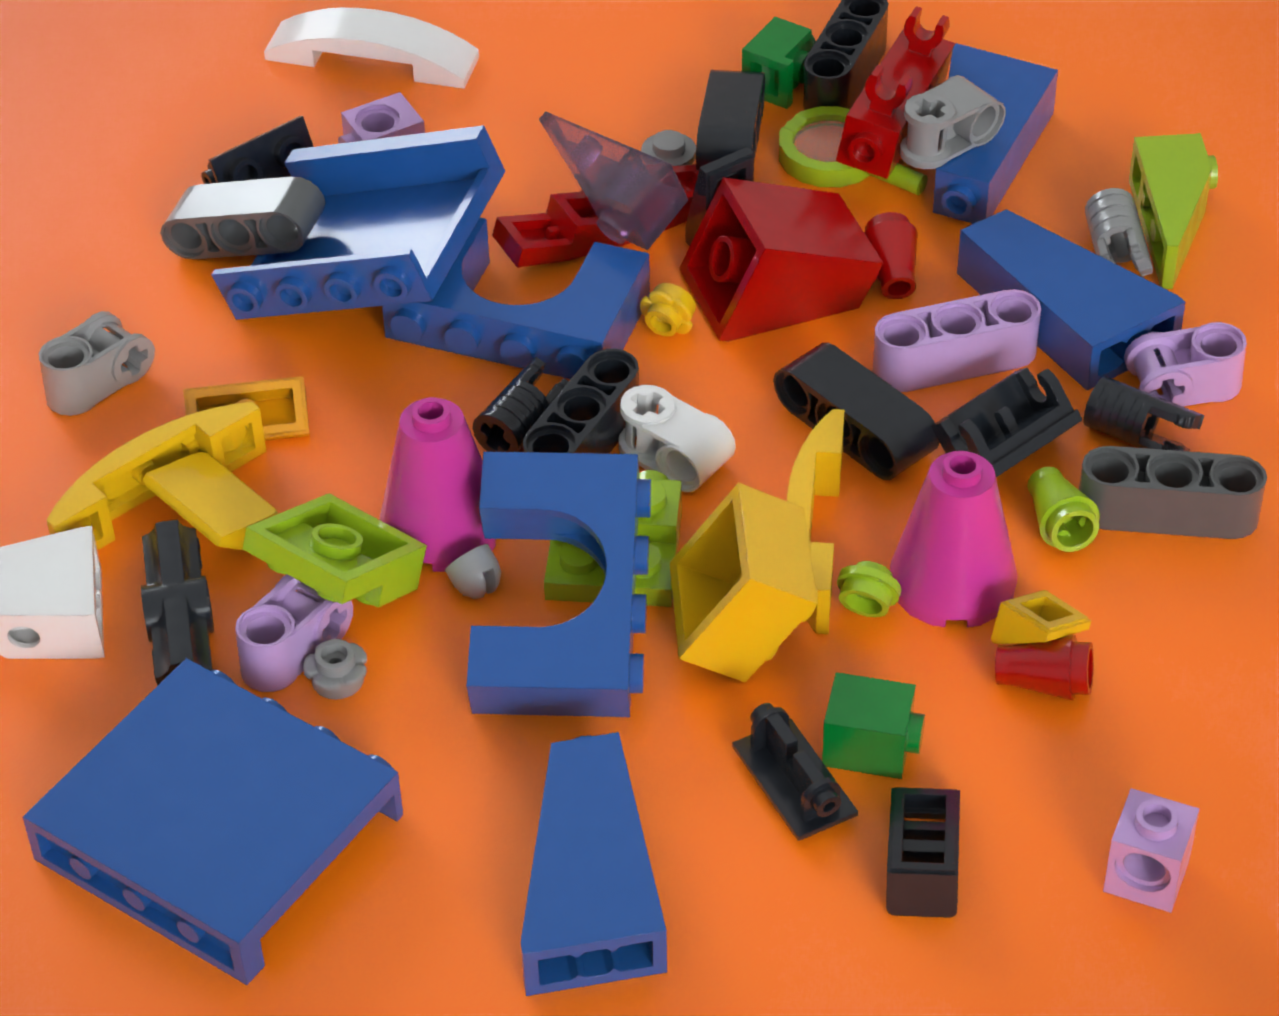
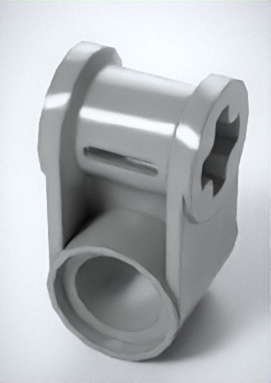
[899,75,1006,169]
[38,311,155,416]

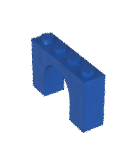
[382,218,650,379]
[466,452,651,717]

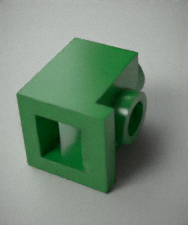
[742,16,816,109]

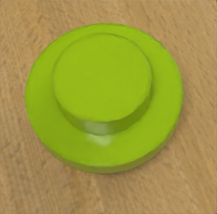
[837,561,902,618]

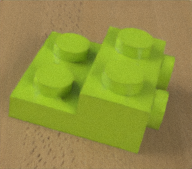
[544,470,682,607]
[242,493,427,608]

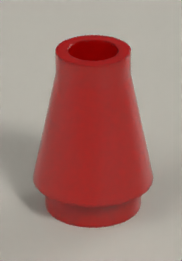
[864,212,918,299]
[995,635,1094,701]

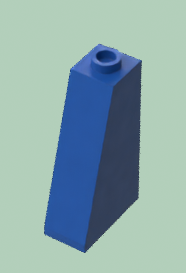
[933,43,1058,224]
[957,209,1186,390]
[520,732,667,996]

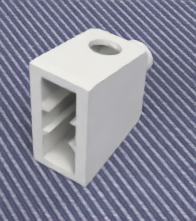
[0,526,105,659]

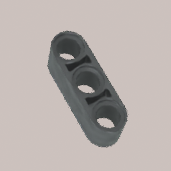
[160,177,326,259]
[1079,446,1267,539]

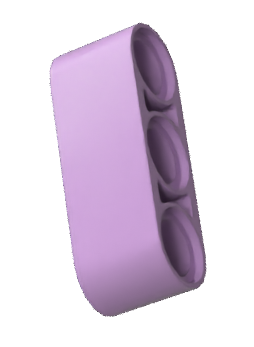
[872,289,1041,392]

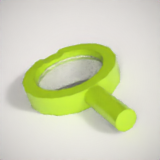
[779,106,928,195]

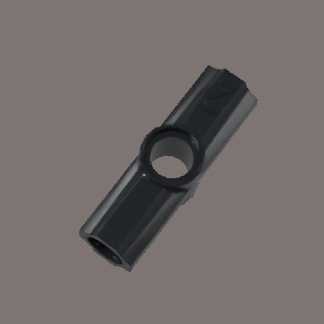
[141,520,214,686]

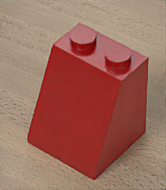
[679,177,883,342]

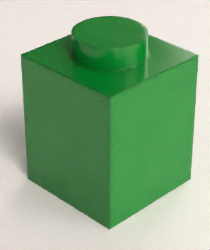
[822,672,926,779]

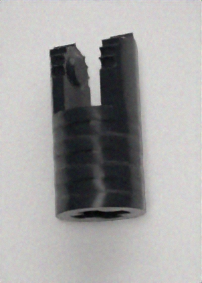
[472,357,569,452]
[1083,376,1205,451]

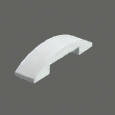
[264,7,479,89]

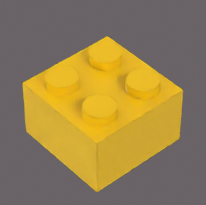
[669,482,818,683]

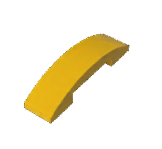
[46,402,267,550]
[787,409,845,634]

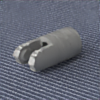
[1085,188,1153,277]

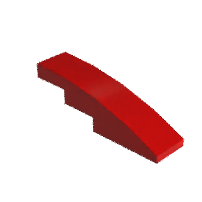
[492,164,699,268]

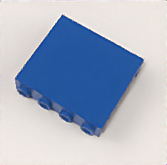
[211,125,506,320]
[22,658,403,985]

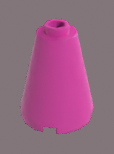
[379,397,496,572]
[890,451,1017,627]

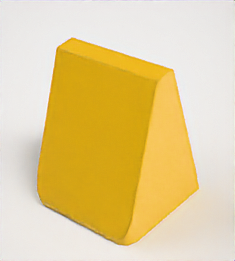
[991,590,1092,644]

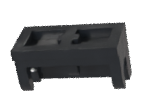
[931,368,1083,477]

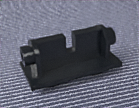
[201,115,314,184]
[732,703,858,841]

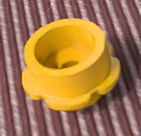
[640,283,696,337]

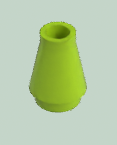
[1027,466,1100,552]

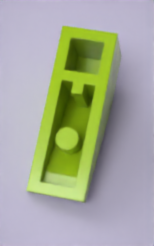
[1129,133,1218,289]

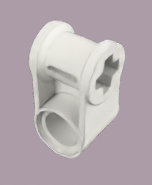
[618,385,736,492]

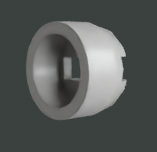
[445,544,502,599]

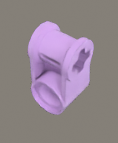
[1124,322,1247,407]
[235,575,354,692]

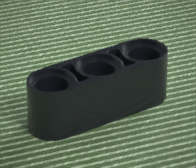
[803,0,889,110]
[696,69,765,171]
[773,343,940,480]
[523,349,639,454]

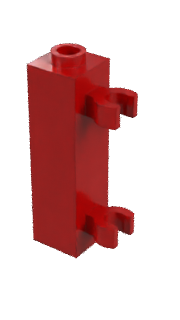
[836,6,955,179]

